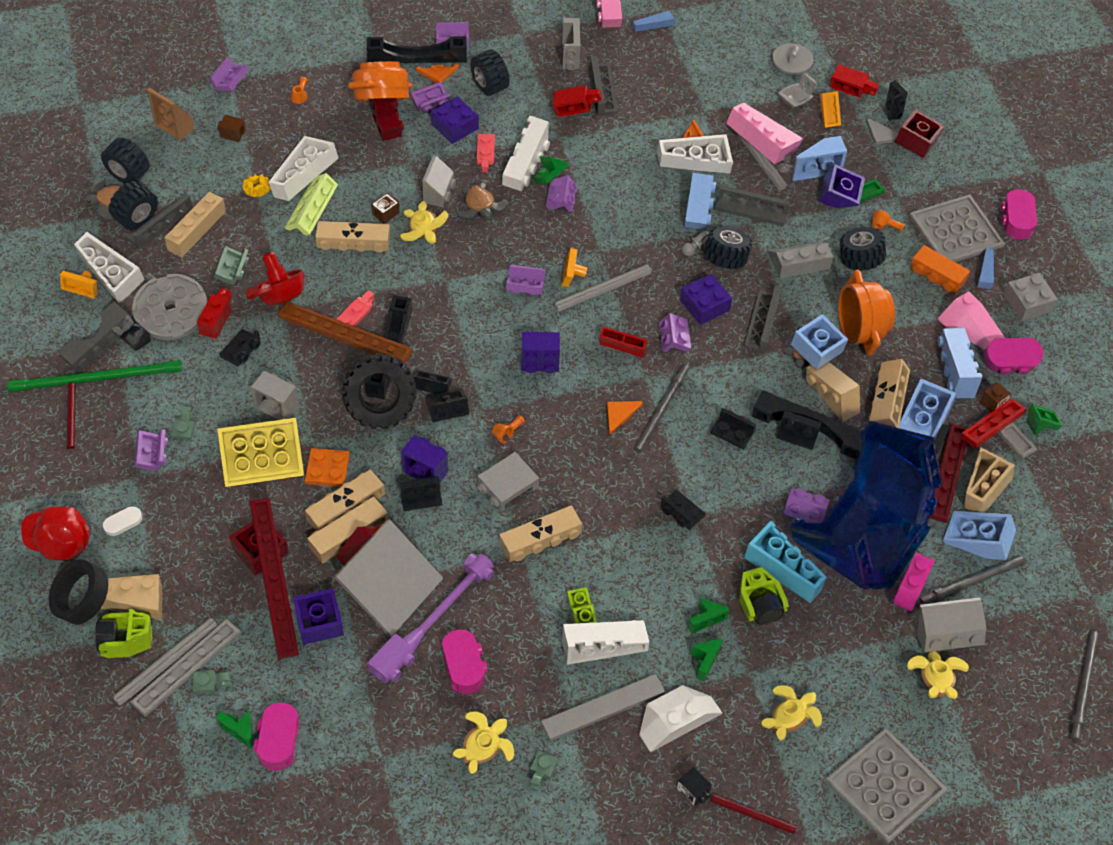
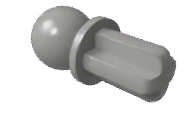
[681,230,709,256]

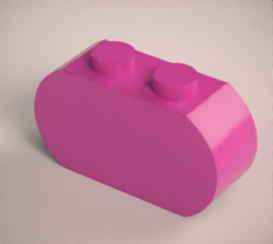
[1001,189,1037,239]
[983,338,1043,375]
[893,552,935,612]
[442,630,488,694]
[254,703,300,771]

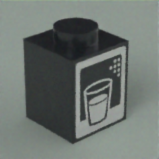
[676,767,712,806]

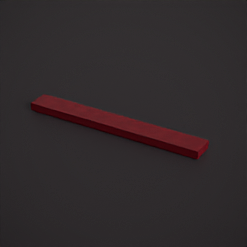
[249,498,299,660]

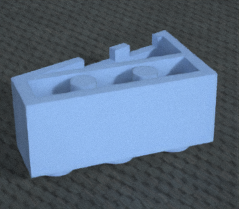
[685,173,716,230]

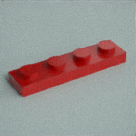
[961,398,1027,448]

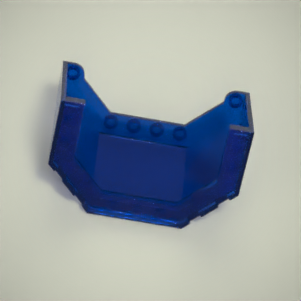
[790,421,942,590]

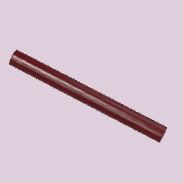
[67,383,76,449]
[711,794,797,834]

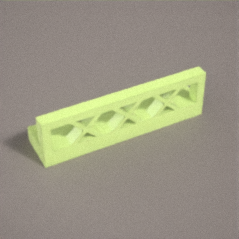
[284,173,338,236]

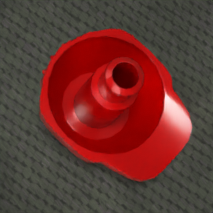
[245,252,305,305]
[21,507,90,561]

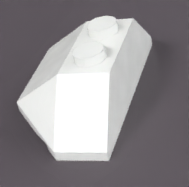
[639,685,722,752]

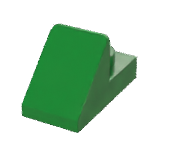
[533,156,569,184]
[1027,405,1062,435]
[688,598,729,634]
[690,638,723,681]
[215,710,253,749]

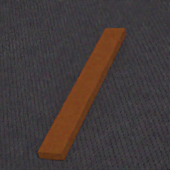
[277,302,413,364]

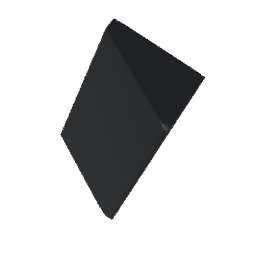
[119,316,151,351]
[413,370,453,394]

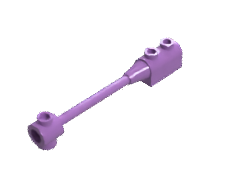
[368,554,494,683]

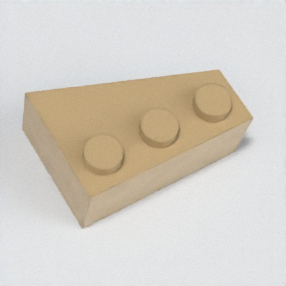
[806,362,860,422]
[964,447,1015,513]
[101,574,162,621]

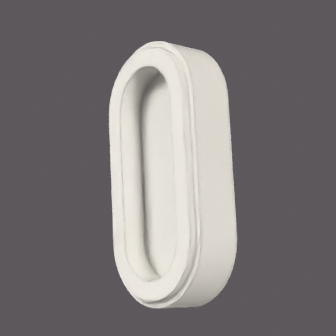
[103,507,142,536]

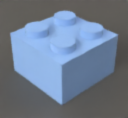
[791,314,848,370]

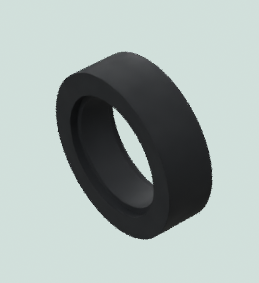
[49,559,108,625]

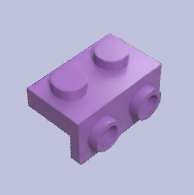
[436,22,469,44]
[209,58,249,92]
[410,82,451,113]
[546,175,577,212]
[506,265,546,295]
[659,313,691,352]
[134,429,168,471]
[784,488,830,525]

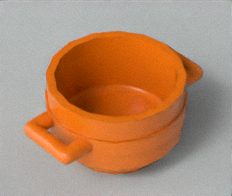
[348,62,413,101]
[838,270,895,356]

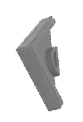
[867,119,898,144]

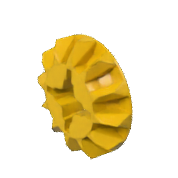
[242,174,270,197]

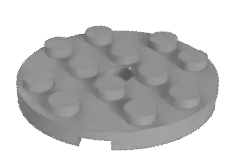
[132,274,208,340]

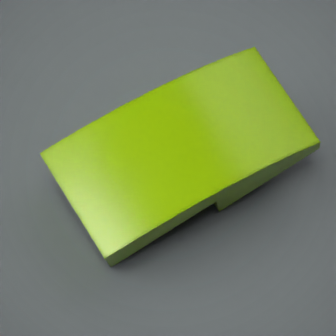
[567,587,597,624]

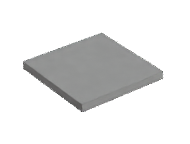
[909,194,1005,262]
[334,519,443,636]
[825,728,948,845]

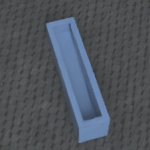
[632,11,675,32]
[977,248,994,289]

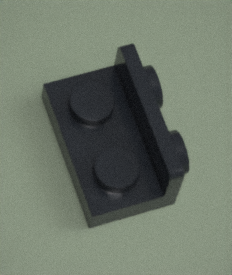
[886,80,908,121]
[219,329,261,367]
[425,388,469,422]
[710,408,756,450]
[776,411,821,450]
[399,476,442,511]
[660,489,706,531]

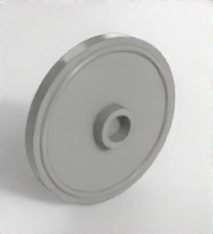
[772,43,813,75]

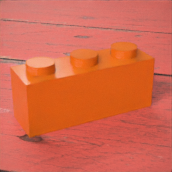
[910,245,970,294]

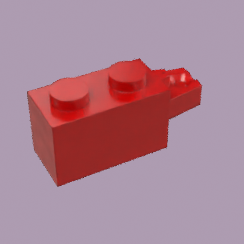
[830,64,879,98]
[553,85,602,116]
[197,288,233,339]

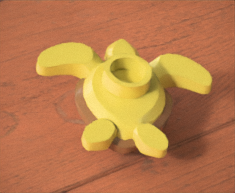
[400,201,448,244]
[907,651,969,699]
[761,685,822,741]
[453,712,514,774]

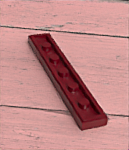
[928,423,968,523]

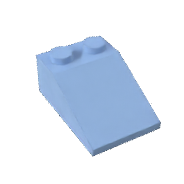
[792,136,847,181]
[899,379,956,443]
[943,511,1016,560]

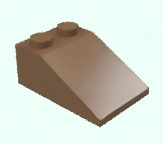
[147,88,194,140]

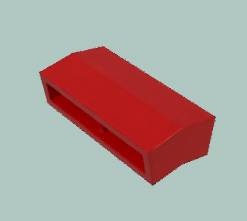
[600,326,648,358]

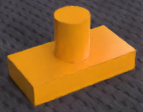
[820,91,841,128]
[561,248,587,287]
[60,271,98,299]

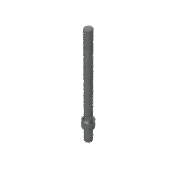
[634,364,690,453]
[919,556,1025,604]
[1071,631,1099,742]

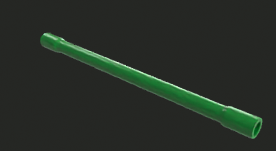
[7,360,182,393]

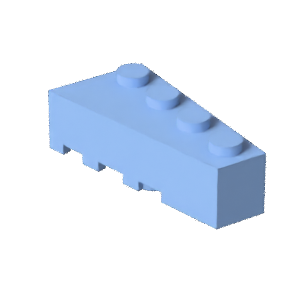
[938,328,982,398]

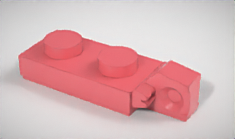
[477,134,495,173]
[336,290,375,327]

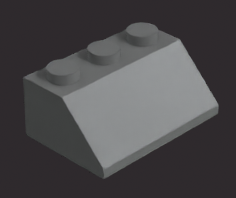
[768,241,833,279]
[917,597,987,652]

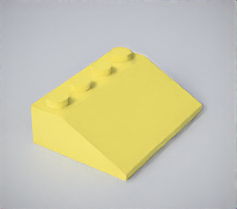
[217,418,304,487]

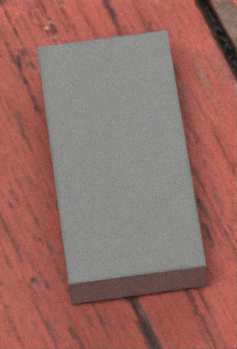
[997,423,1037,459]

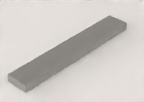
[130,619,241,717]
[541,674,665,741]

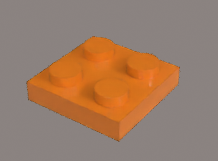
[305,448,350,487]

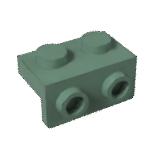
[213,246,249,285]

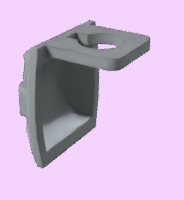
[778,73,816,108]

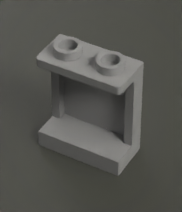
[562,18,580,70]
[477,452,539,512]

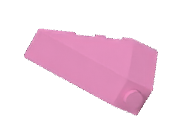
[938,291,1005,350]

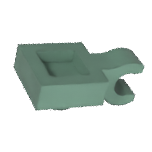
[171,406,195,440]
[193,670,231,694]
[530,751,559,791]

